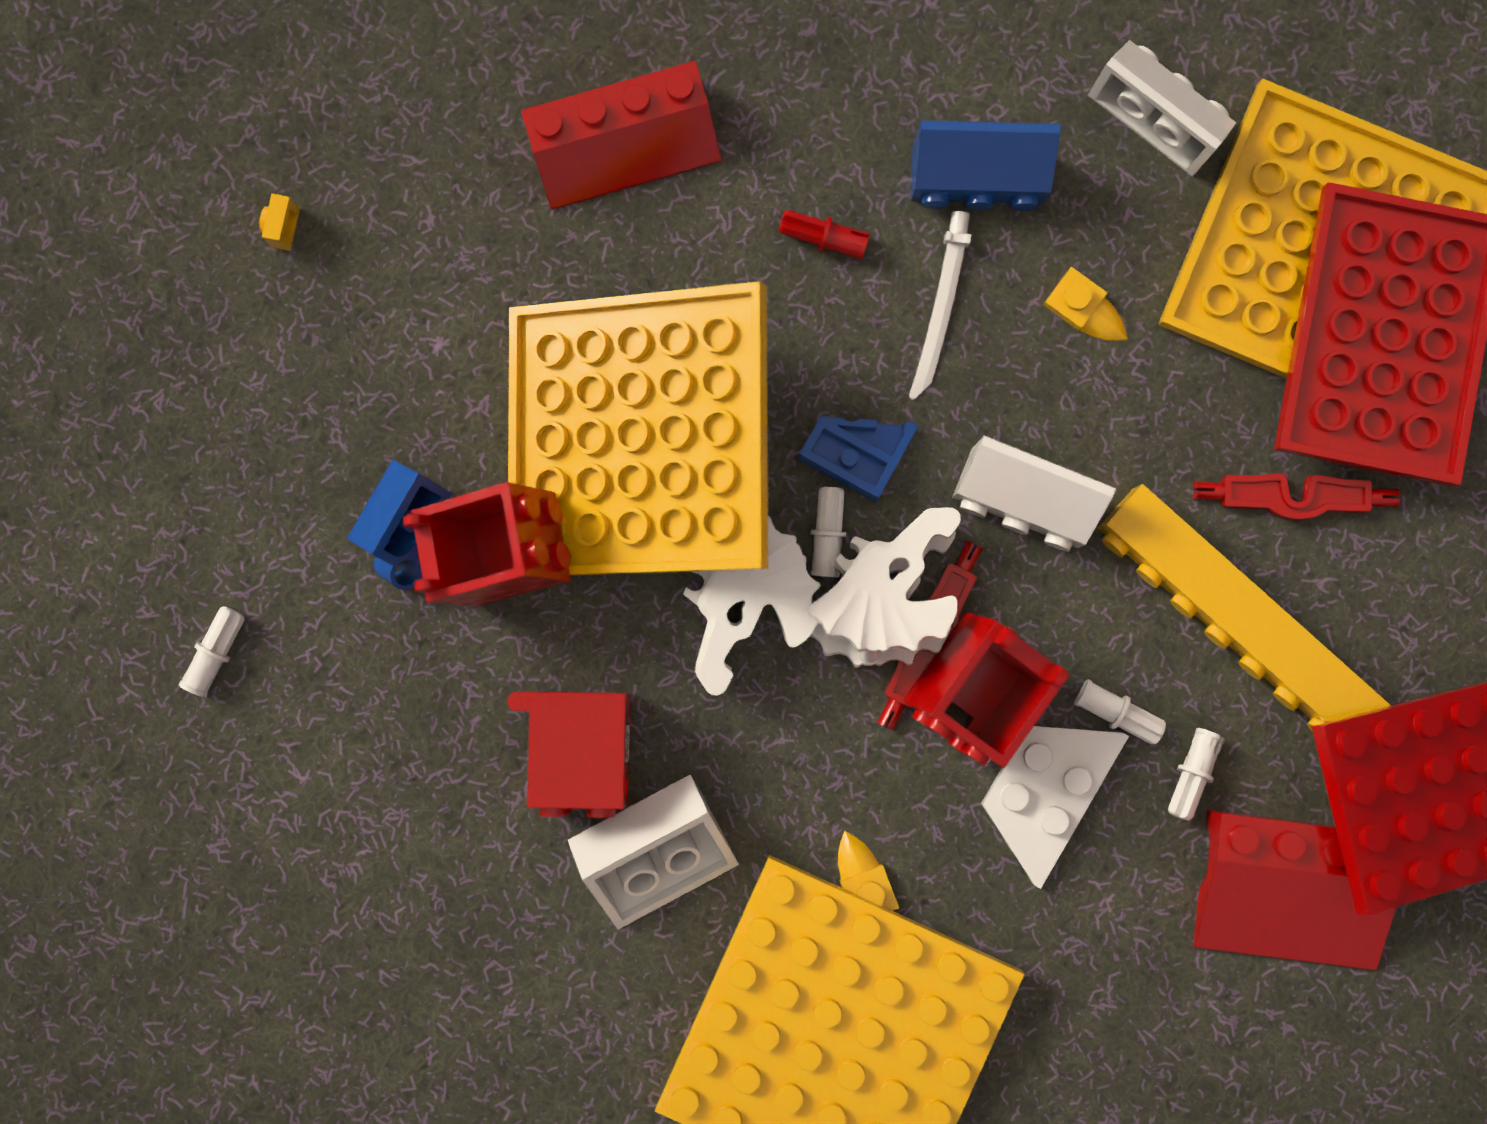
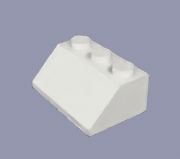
[1088,40,1236,176]
[952,436,1116,552]
[568,775,739,930]

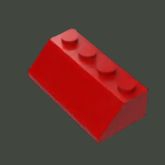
[521,61,721,210]

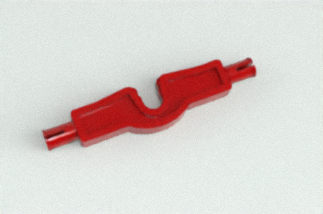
[1193,473,1400,521]
[876,541,983,731]

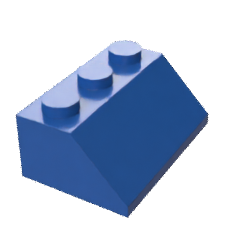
[911,120,1061,211]

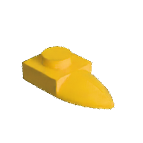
[1043,266,1128,341]
[838,831,899,911]

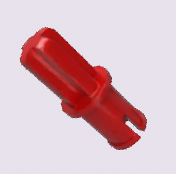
[779,210,870,260]

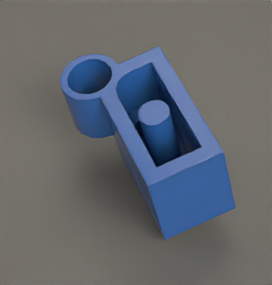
[347,460,453,590]

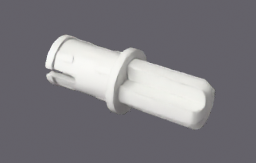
[810,487,846,577]
[179,606,244,697]
[1074,679,1166,744]
[1168,728,1225,821]

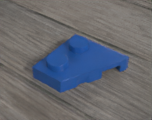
[797,416,919,503]

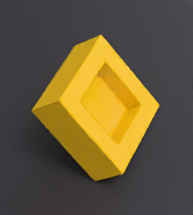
[259,193,300,251]

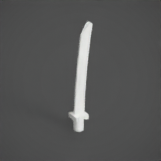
[909,211,971,400]

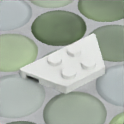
[981,726,1129,889]

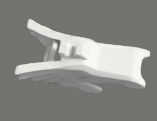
[808,507,961,668]
[683,516,820,696]

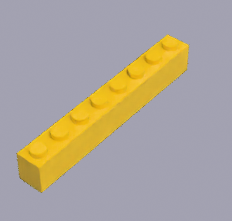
[1098,484,1391,731]

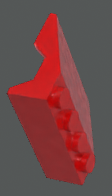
[1193,810,1396,970]

